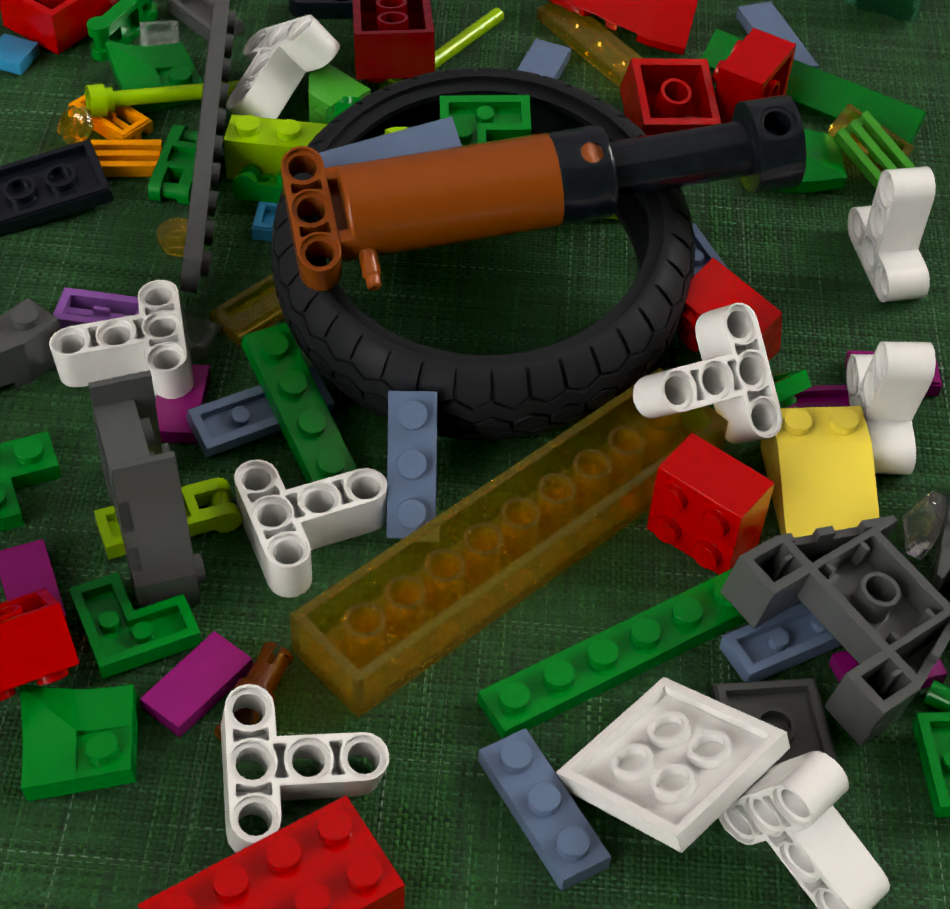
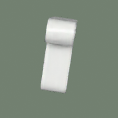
[226,15,340,119]
[847,166,936,302]
[49,280,194,399]
[633,303,782,444]
[846,342,936,475]
[234,459,388,598]
[221,684,389,853]
[719,751,890,909]

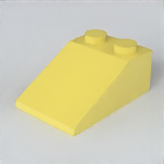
[760,406,880,538]

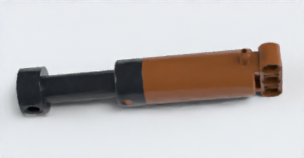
[281,94,807,291]

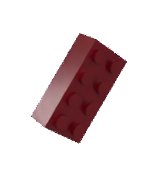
[352,0,435,83]

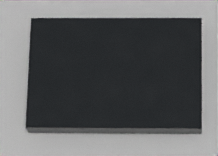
[0,139,114,237]

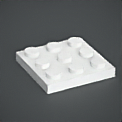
[556,677,790,853]

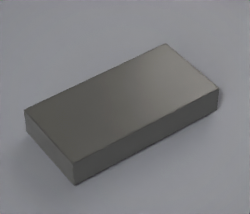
[167,0,244,42]

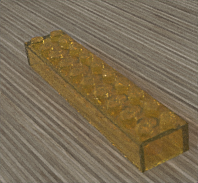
[290,368,729,718]

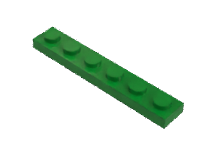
[477,568,747,739]

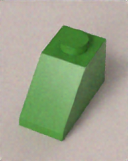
[308,63,371,124]

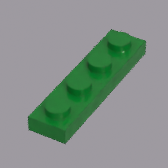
[241,323,357,484]

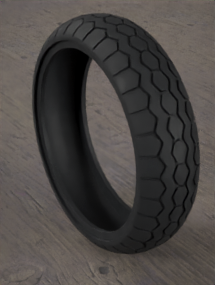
[271,67,695,440]

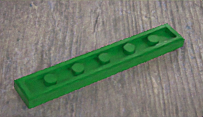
[701,29,926,151]

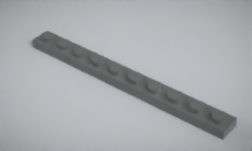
[179,0,236,293]

